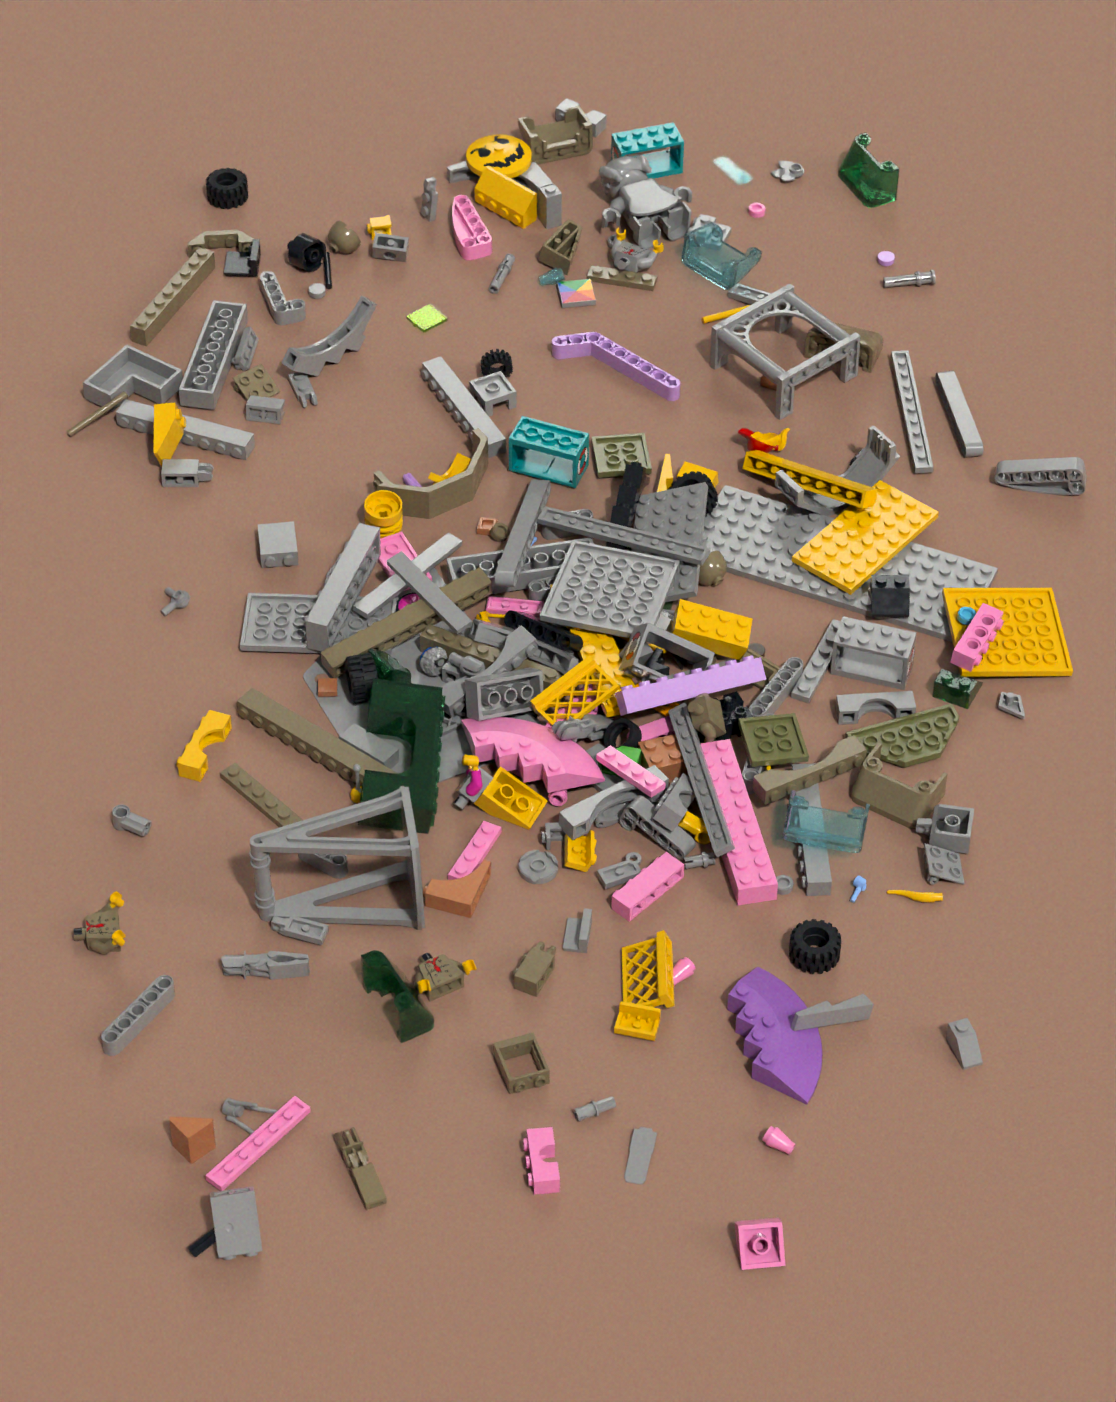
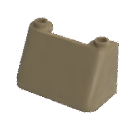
[518,106,593,164]
[805,323,883,373]

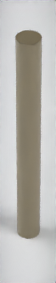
[67,391,128,437]

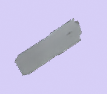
[624,1127,657,1185]

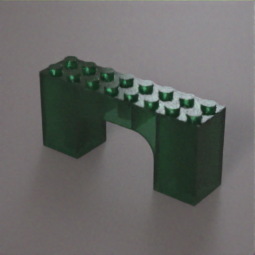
[357,678,445,834]

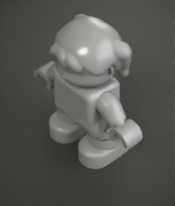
[599,155,692,249]

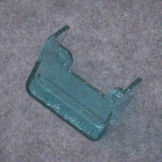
[782,790,870,853]

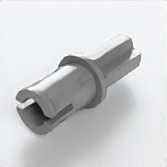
[573,1097,616,1122]

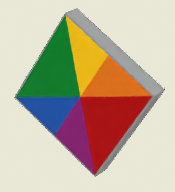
[557,279,596,308]

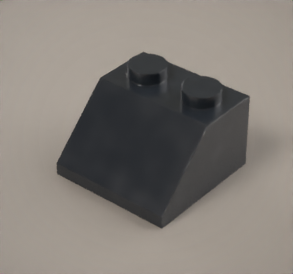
[870,575,910,617]

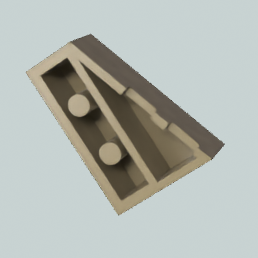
[539,219,583,275]

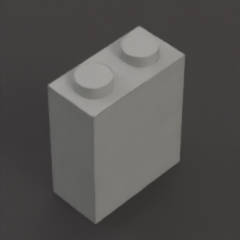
[258,522,298,568]

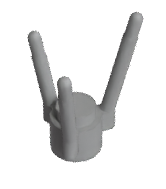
[222,1098,277,1134]

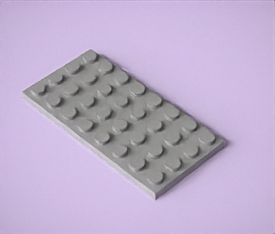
[631,482,708,602]
[240,593,397,656]

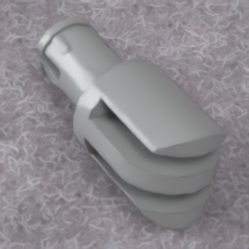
[448,652,486,677]

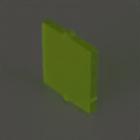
[407,304,448,333]

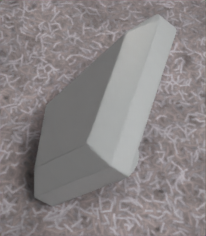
[998,692,1025,719]

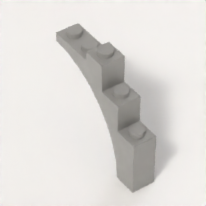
[447,161,553,194]
[281,296,377,376]
[469,618,579,674]

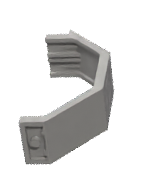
[775,426,900,516]

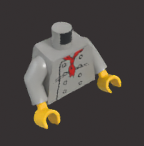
[611,227,664,273]

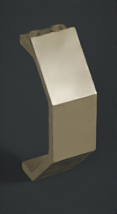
[373,428,488,519]

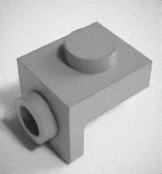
[541,822,566,850]

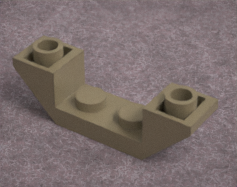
[188,229,254,258]

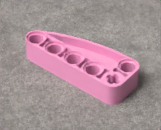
[452,195,492,260]

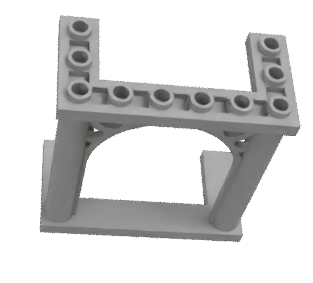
[710,284,861,420]

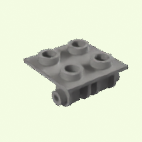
[923,843,965,885]

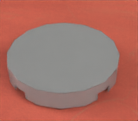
[519,850,558,884]

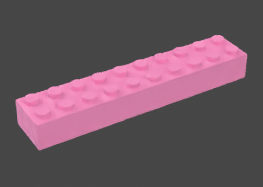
[700,739,778,906]

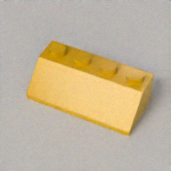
[474,166,537,229]

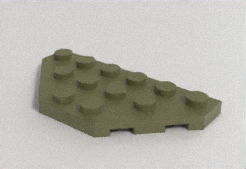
[845,703,960,768]

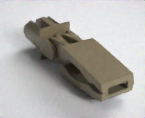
[335,1127,387,1210]

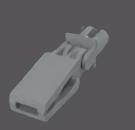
[552,714,614,743]
[221,951,310,980]

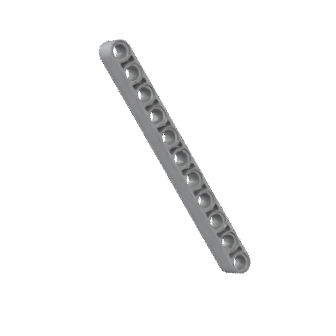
[495,479,551,587]

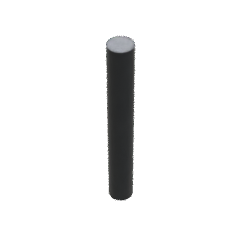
[323,252,332,289]

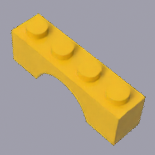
[176,710,232,782]

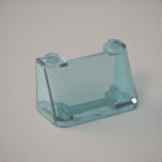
[682,222,762,290]

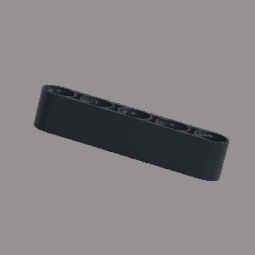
[504,610,583,652]

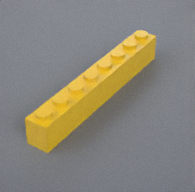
[743,450,878,509]

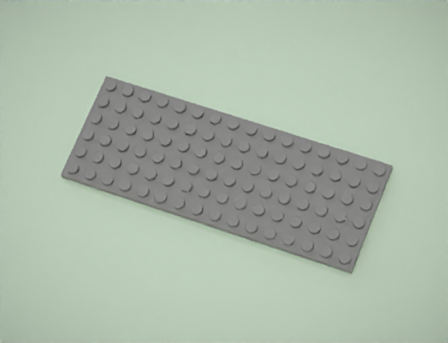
[702,485,998,643]

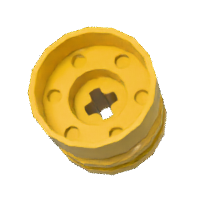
[364,490,403,539]

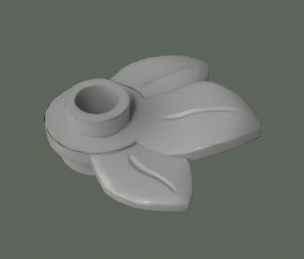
[771,161,804,182]

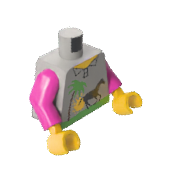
[453,755,494,810]

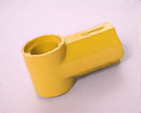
[678,811,711,844]

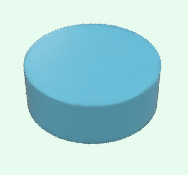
[957,607,976,625]

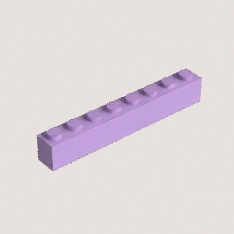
[615,655,766,716]

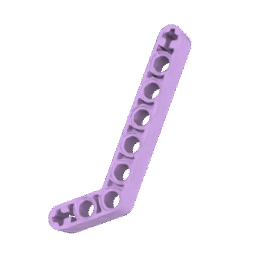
[552,332,680,401]

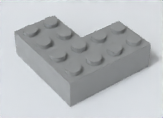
[83,345,183,411]

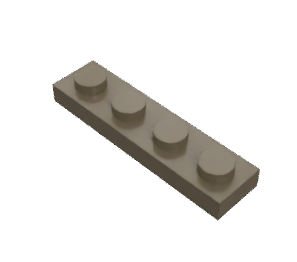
[587,265,657,291]

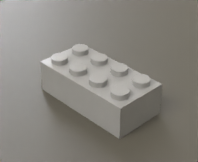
[465,667,544,721]

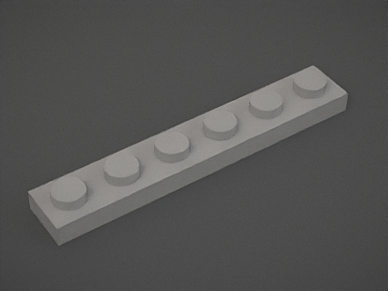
[791,619,841,703]

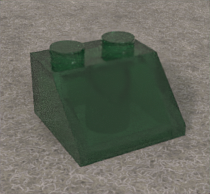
[368,648,412,697]
[933,669,983,709]

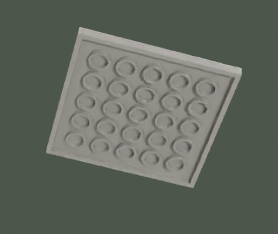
[540,540,680,642]

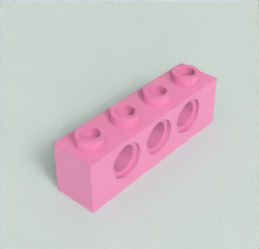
[950,603,1004,672]

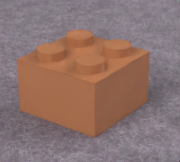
[638,734,687,781]

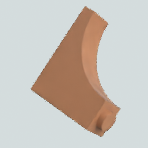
[423,860,491,918]

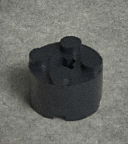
[287,233,326,272]

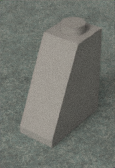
[537,184,562,230]

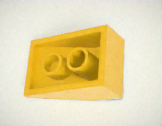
[154,402,186,467]
[474,766,548,830]

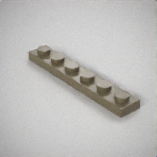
[220,763,303,827]

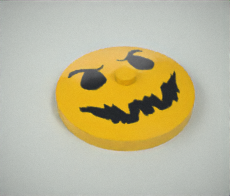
[466,134,532,179]

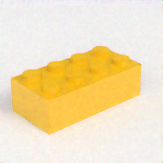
[671,599,753,660]

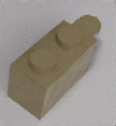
[512,941,556,997]

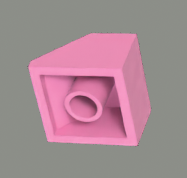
[735,1218,785,1270]

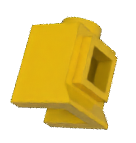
[367,215,392,240]

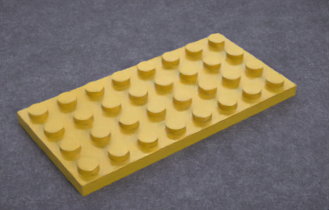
[792,480,939,595]

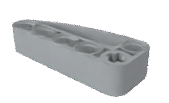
[995,457,1087,495]

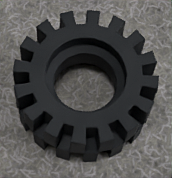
[480,349,513,378]

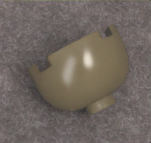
[328,221,361,254]
[698,551,727,586]

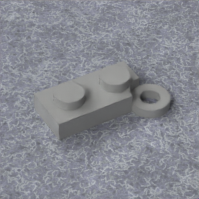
[597,852,642,889]

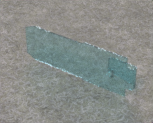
[713,156,753,184]

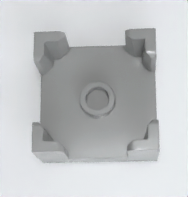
[469,371,517,416]

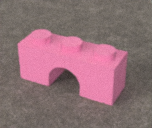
[523,1127,560,1195]

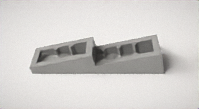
[791,994,874,1031]

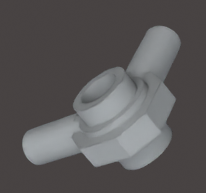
[161,587,190,616]

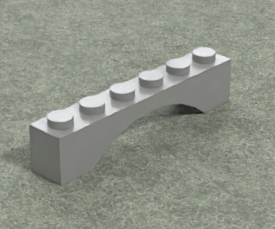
[434,625,538,717]
[559,765,669,840]

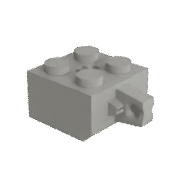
[916,804,974,854]

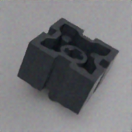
[713,691,753,741]

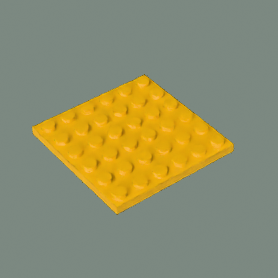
[942,588,1073,677]

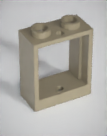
[493,1033,550,1094]

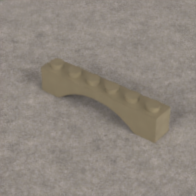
[753,735,867,805]

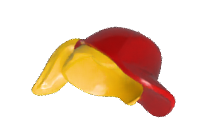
[738,428,790,453]

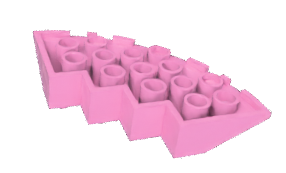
[461,717,605,793]

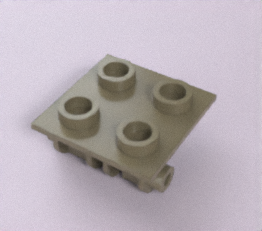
[232,364,280,401]

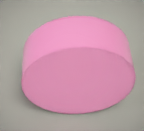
[749,203,765,218]

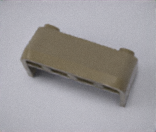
[851,742,947,829]

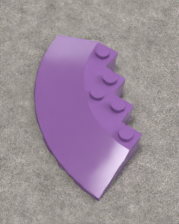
[727,967,823,1105]

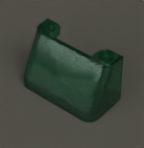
[838,133,899,208]
[361,950,434,1044]

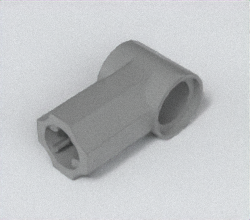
[112,804,152,836]

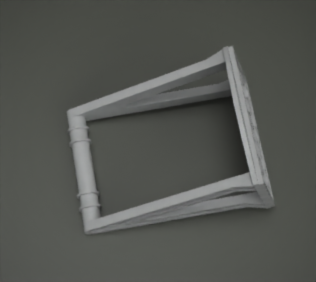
[249,786,425,930]

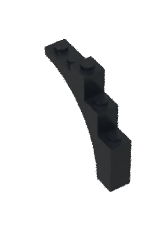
[606,462,650,550]

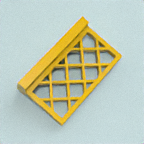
[530,655,620,726]
[622,930,675,1008]

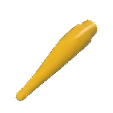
[887,890,943,903]

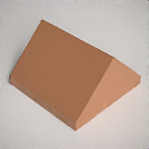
[169,1116,216,1164]

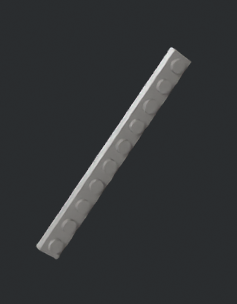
[891,350,933,473]
[537,506,710,566]
[668,703,735,857]

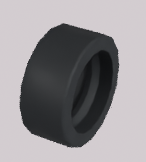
[603,718,642,749]

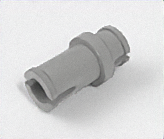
[683,852,715,869]

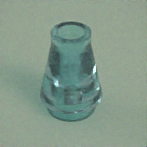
[539,267,565,286]

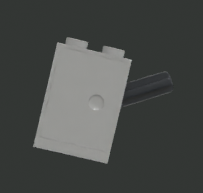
[188,1186,262,1260]

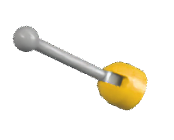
[350,764,366,803]

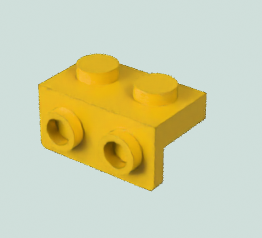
[564,830,597,872]
[614,1001,661,1041]

